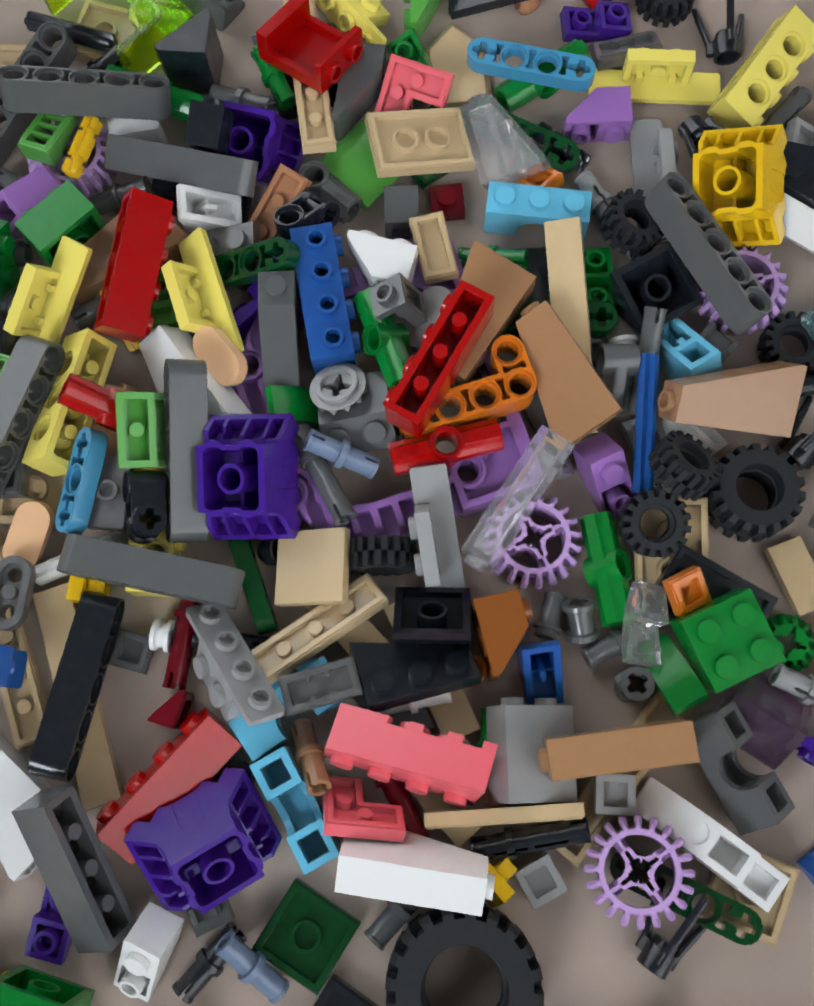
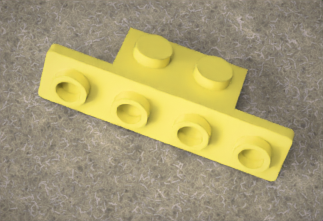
[315,0,391,45]
[588,47,721,105]
[161,227,244,352]
[3,236,93,343]

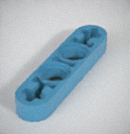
[467,37,596,92]

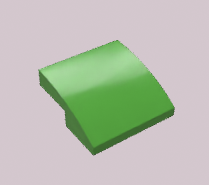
[320,120,400,211]
[115,392,165,468]

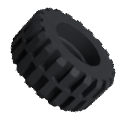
[385,903,544,1006]

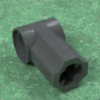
[299,160,363,224]
[595,343,641,417]

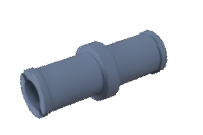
[302,428,380,479]
[214,931,289,1004]

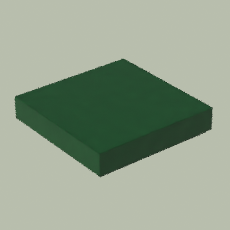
[252,877,361,995]

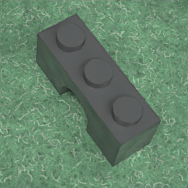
[691,700,795,836]

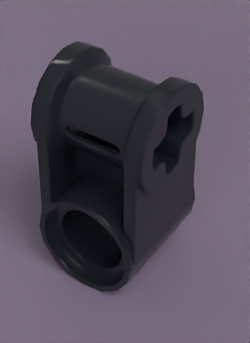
[273,188,340,241]
[122,470,167,545]

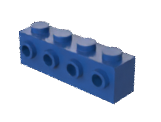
[289,222,362,374]

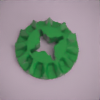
[767,613,814,672]

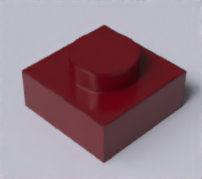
[429,183,466,221]

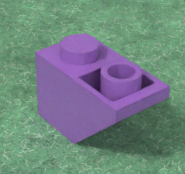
[562,86,633,144]
[0,165,62,239]
[571,432,635,519]

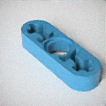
[55,427,108,535]

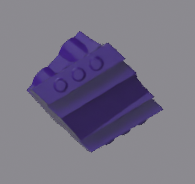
[219,99,304,186]
[196,413,302,540]
[124,767,282,915]

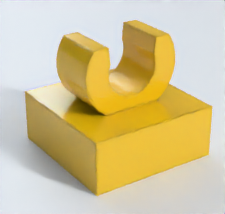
[66,575,112,605]
[486,857,518,908]

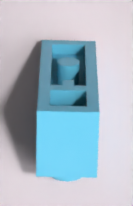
[633,317,722,379]

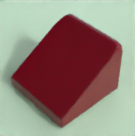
[147,690,194,730]

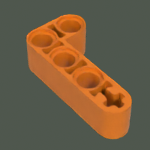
[399,334,537,439]

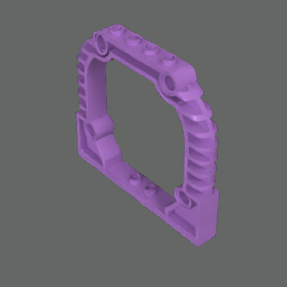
[231,232,546,540]

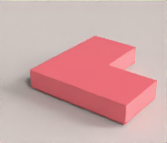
[374,53,455,112]
[322,775,406,843]

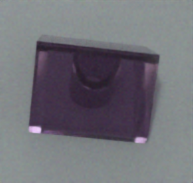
[719,672,812,770]

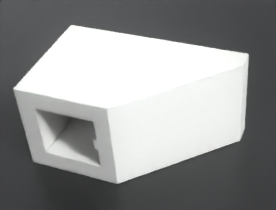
[347,229,418,286]
[113,902,185,1003]

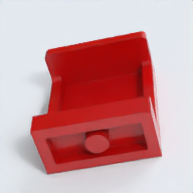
[256,0,364,94]

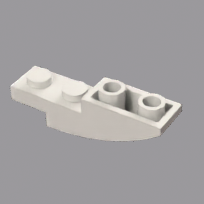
[636,777,790,913]

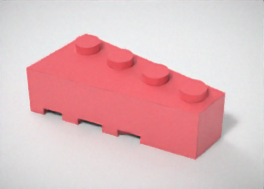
[324,703,498,808]

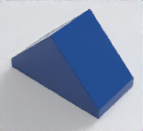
[516,639,564,705]

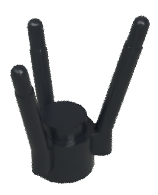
[691,0,744,66]
[678,115,727,160]
[778,396,814,471]
[635,878,709,980]

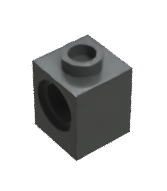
[384,183,419,240]

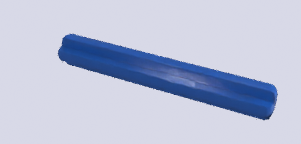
[632,353,659,495]

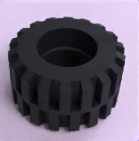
[702,443,806,542]

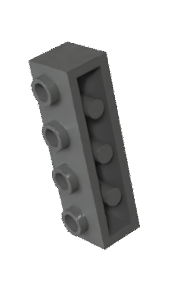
[12,785,136,953]

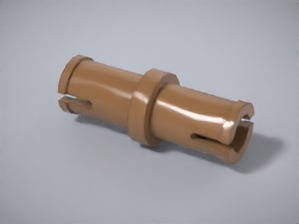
[289,718,332,796]

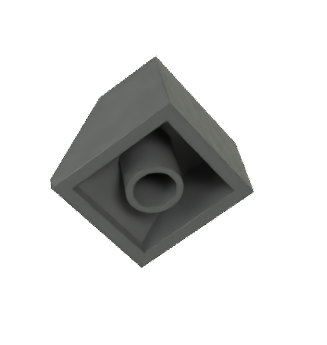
[318,370,402,452]

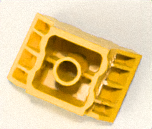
[692,124,787,247]

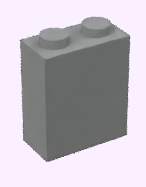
[486,697,577,804]

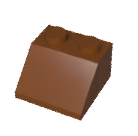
[470,589,533,682]

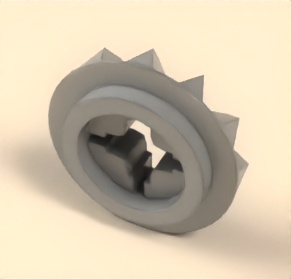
[309,362,368,416]

